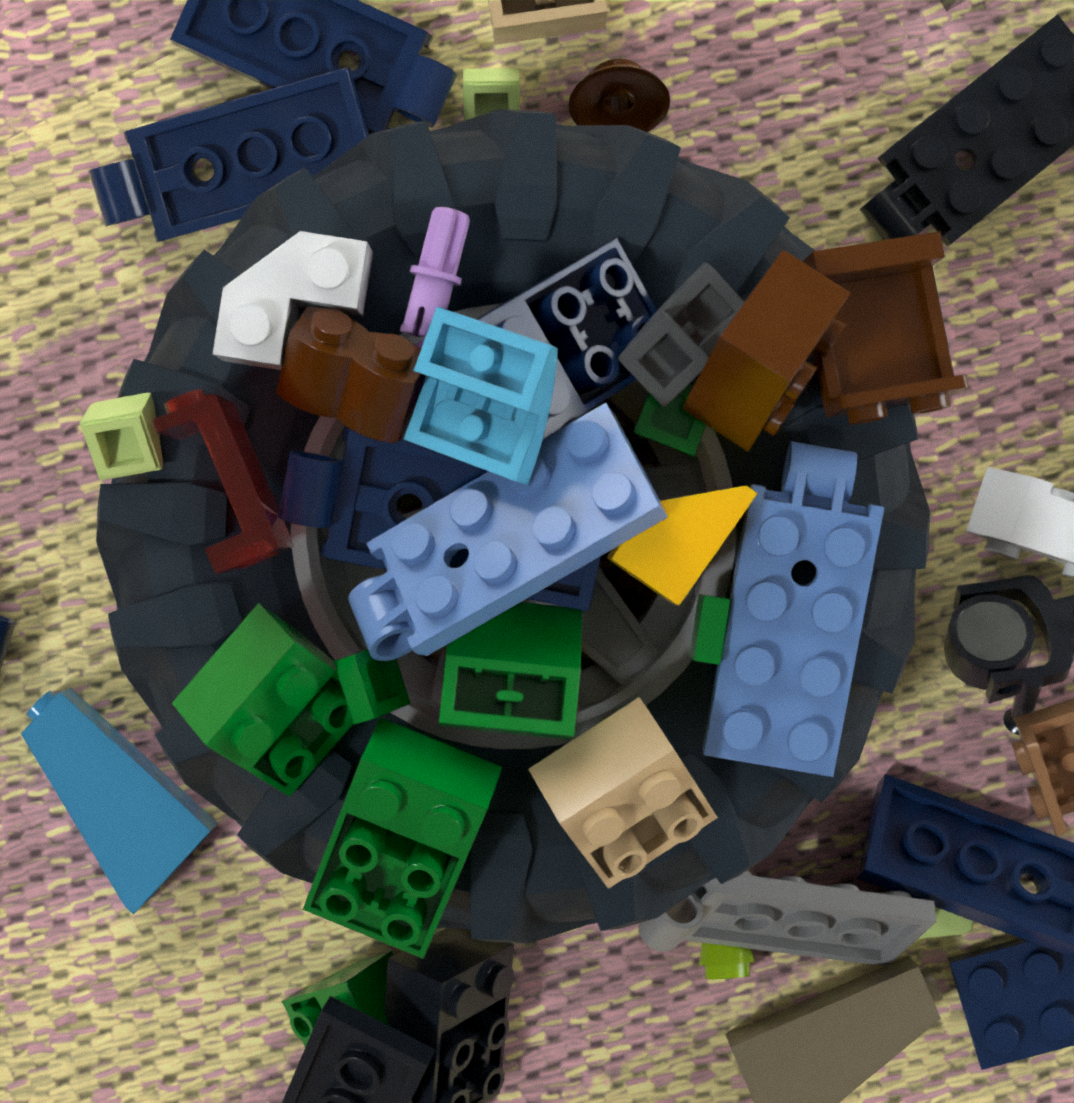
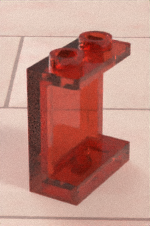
[152,389,295,574]

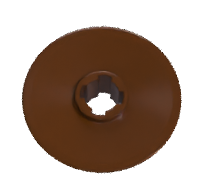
[568,59,670,132]

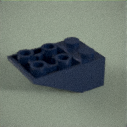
[476,238,657,439]

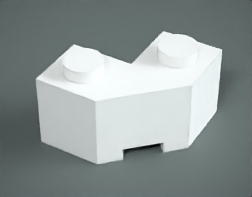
[213,231,373,370]
[966,467,1074,578]

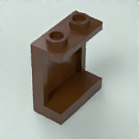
[802,231,969,425]

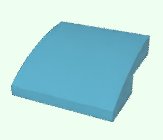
[404,307,558,485]

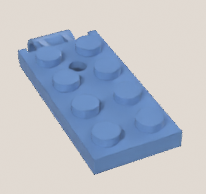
[348,403,668,661]
[702,441,885,777]

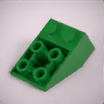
[302,717,502,959]

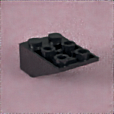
[384,928,514,1103]

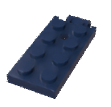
[170,0,457,134]
[89,67,369,242]
[278,426,600,611]
[857,774,1074,958]
[948,938,1074,1070]

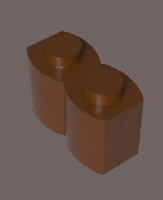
[276,307,426,443]

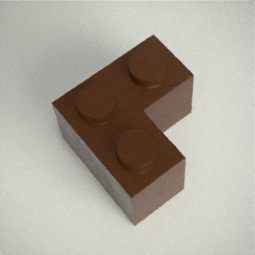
[682,250,851,451]

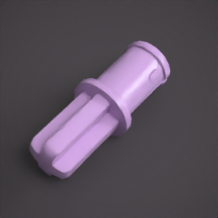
[400,207,470,338]

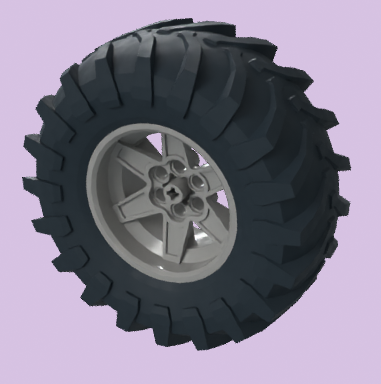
[96,109,930,943]

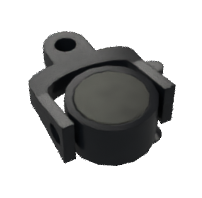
[944,575,1074,735]

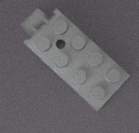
[638,871,936,966]

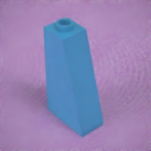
[21,688,219,915]

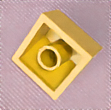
[606,485,758,606]

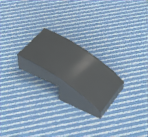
[617,262,745,407]

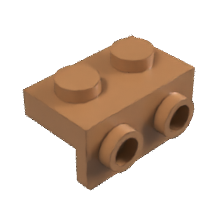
[1011,698,1074,836]

